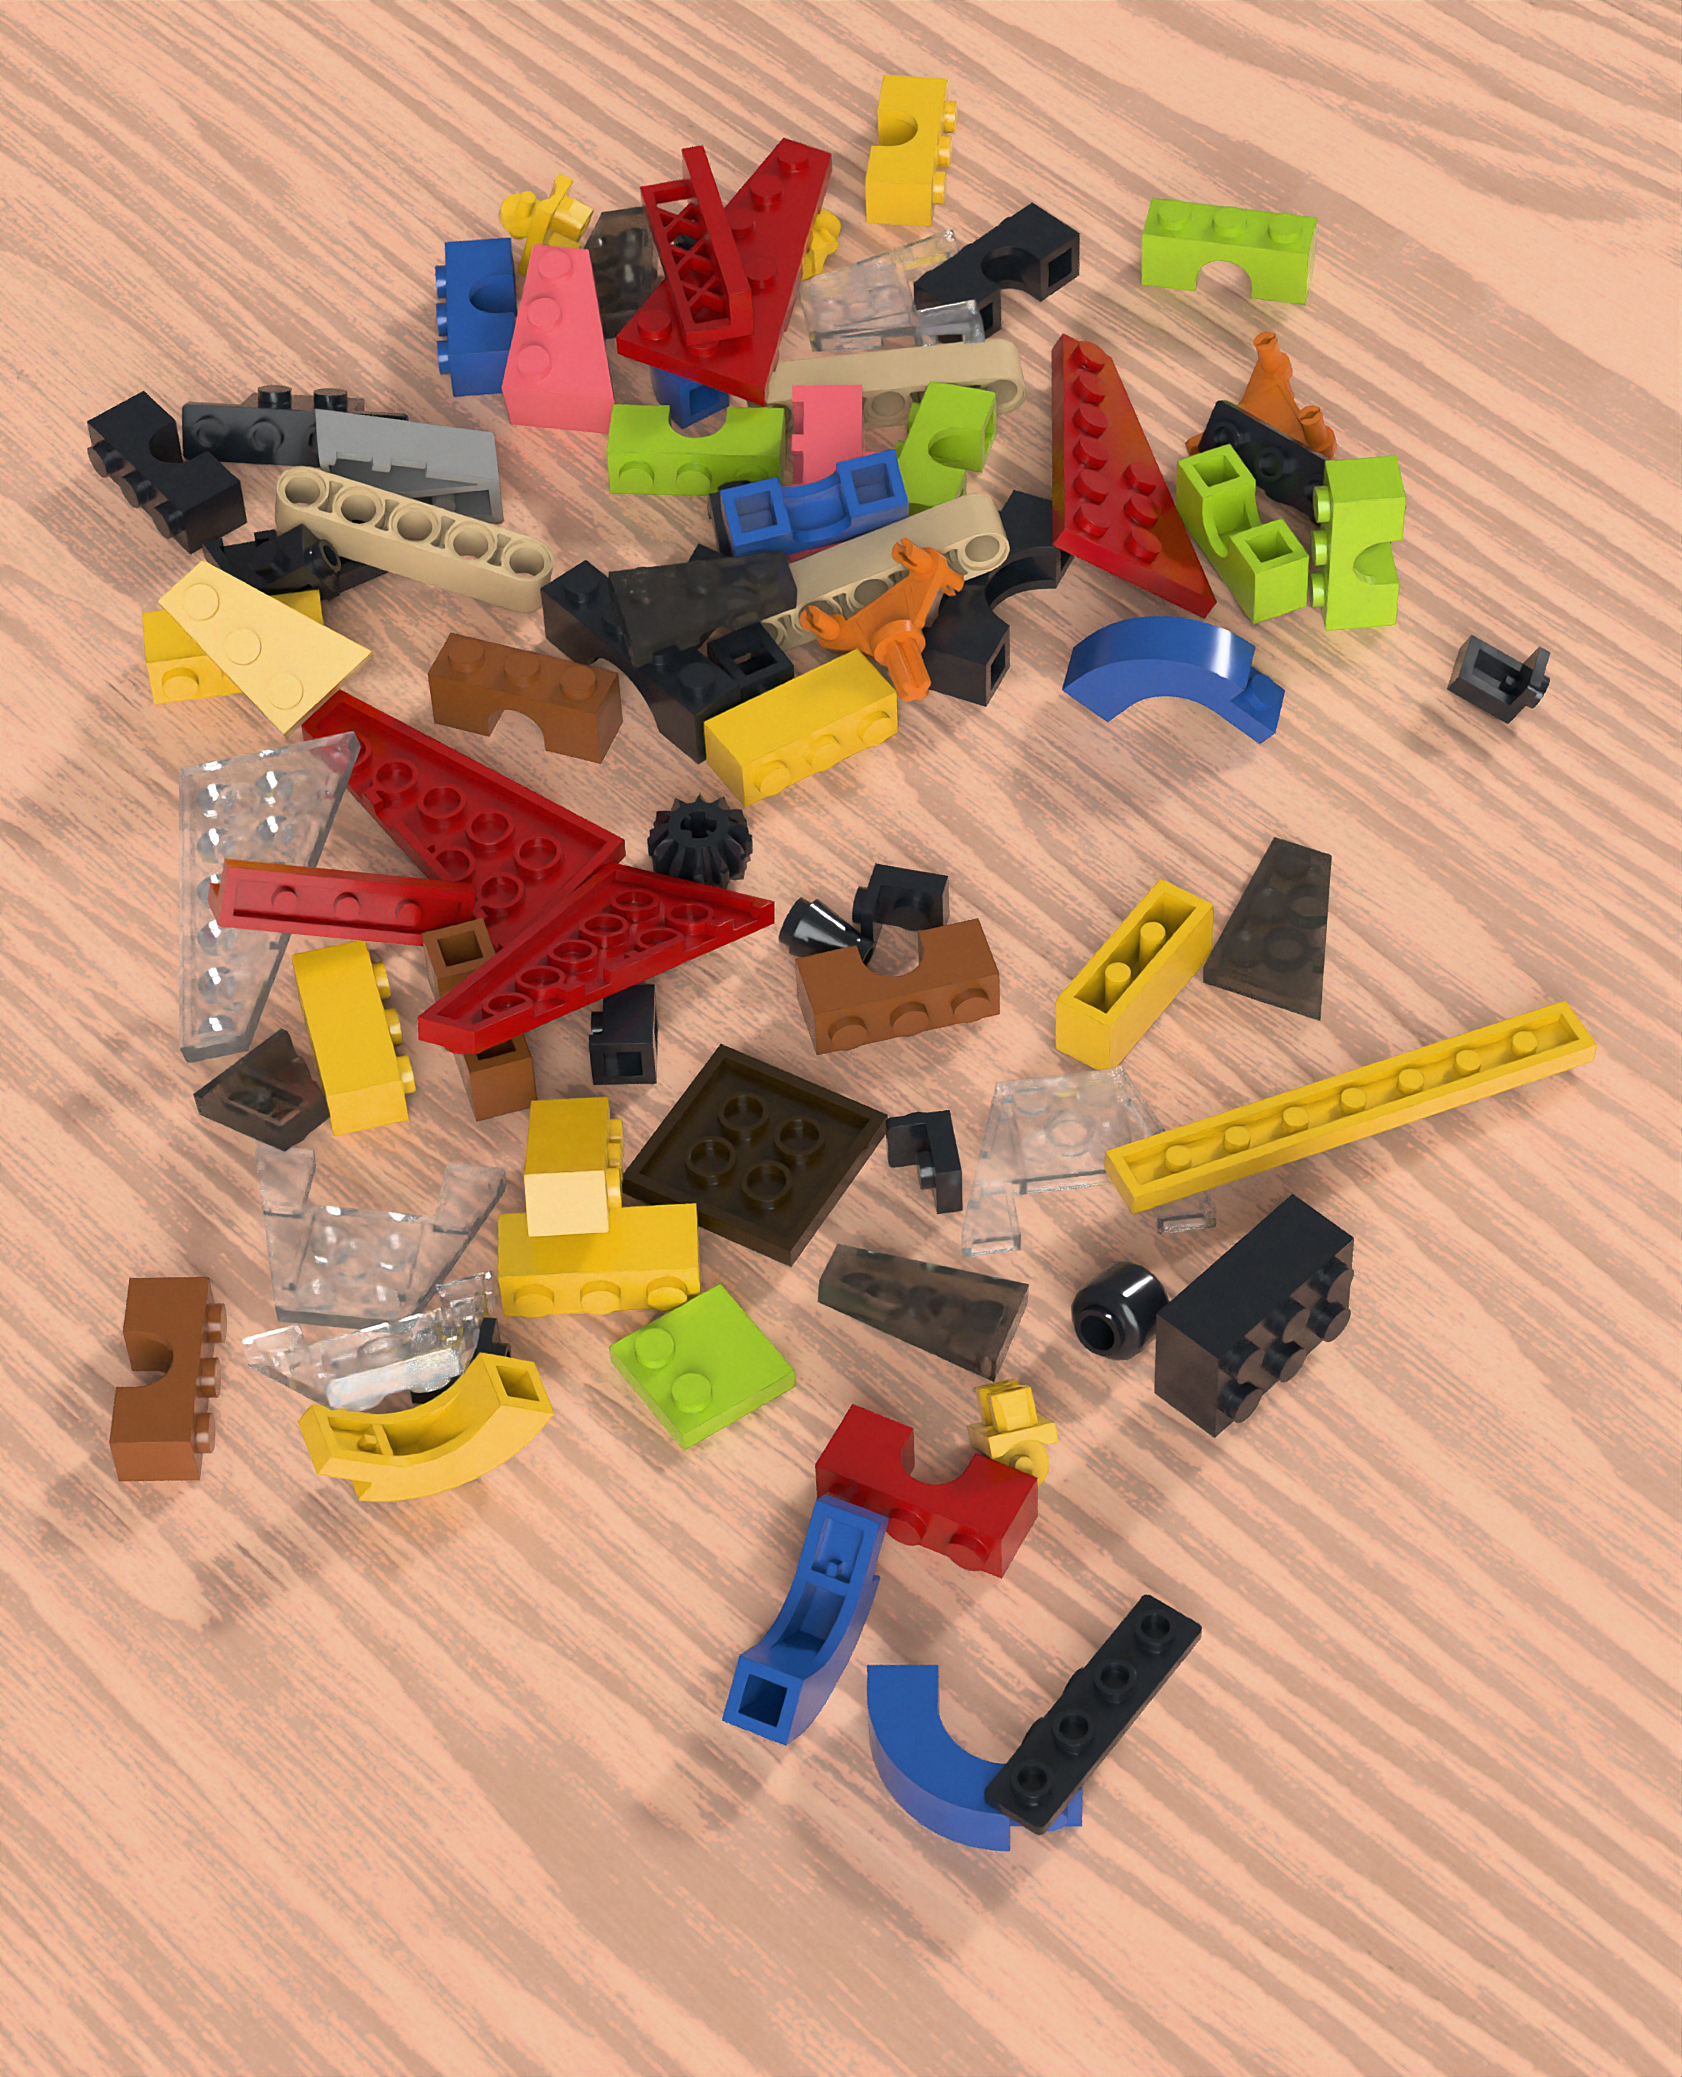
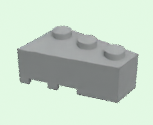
[315,409,504,523]

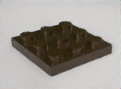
[621,1044,888,1267]

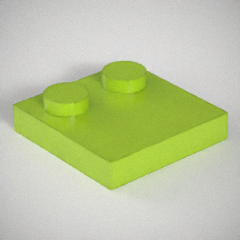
[609,1283,796,1451]

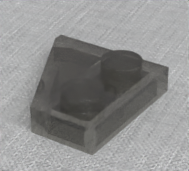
[193,1029,331,1152]

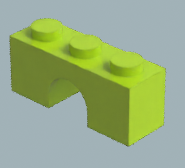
[1141,198,1317,305]
[894,381,997,517]
[606,404,787,496]
[1176,444,1309,625]
[1308,455,1406,631]

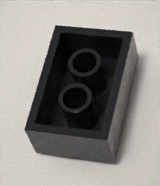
[1154,1194,1354,1438]

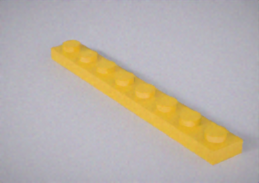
[1104,1000,1597,1215]

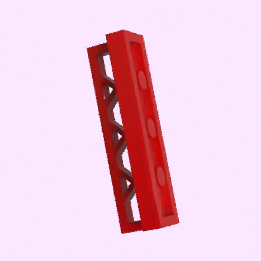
[640,145,754,346]
[207,858,476,946]

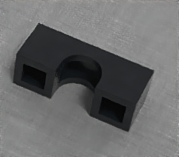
[913,202,1080,344]
[87,391,248,554]

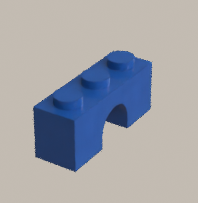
[435,237,517,397]
[720,449,909,567]

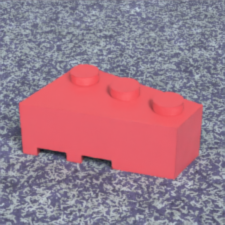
[501,244,616,434]
[790,385,876,563]

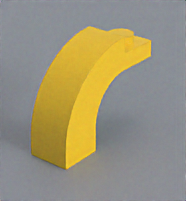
[298,1352,555,1502]

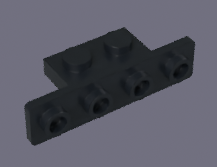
[182,385,409,467]
[1198,400,1406,543]
[984,1595,1202,1835]

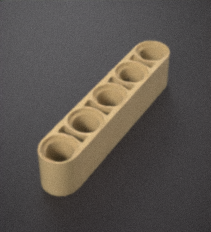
[746,339,1027,438]
[275,466,554,613]
[725,493,1010,659]

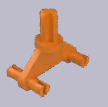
[1185,332,1338,460]
[799,538,964,702]

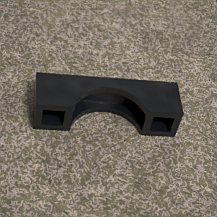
[921,490,1075,707]
[540,560,742,765]

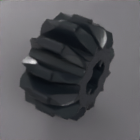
[647,793,753,890]

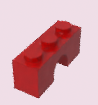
[815,1404,1038,1579]

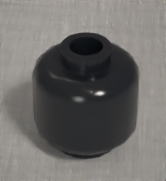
[1071,1261,1170,1361]

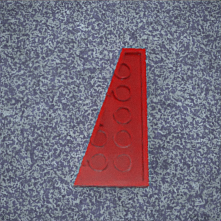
[616,137,832,407]
[1051,333,1217,619]
[301,689,626,954]
[417,862,775,1055]

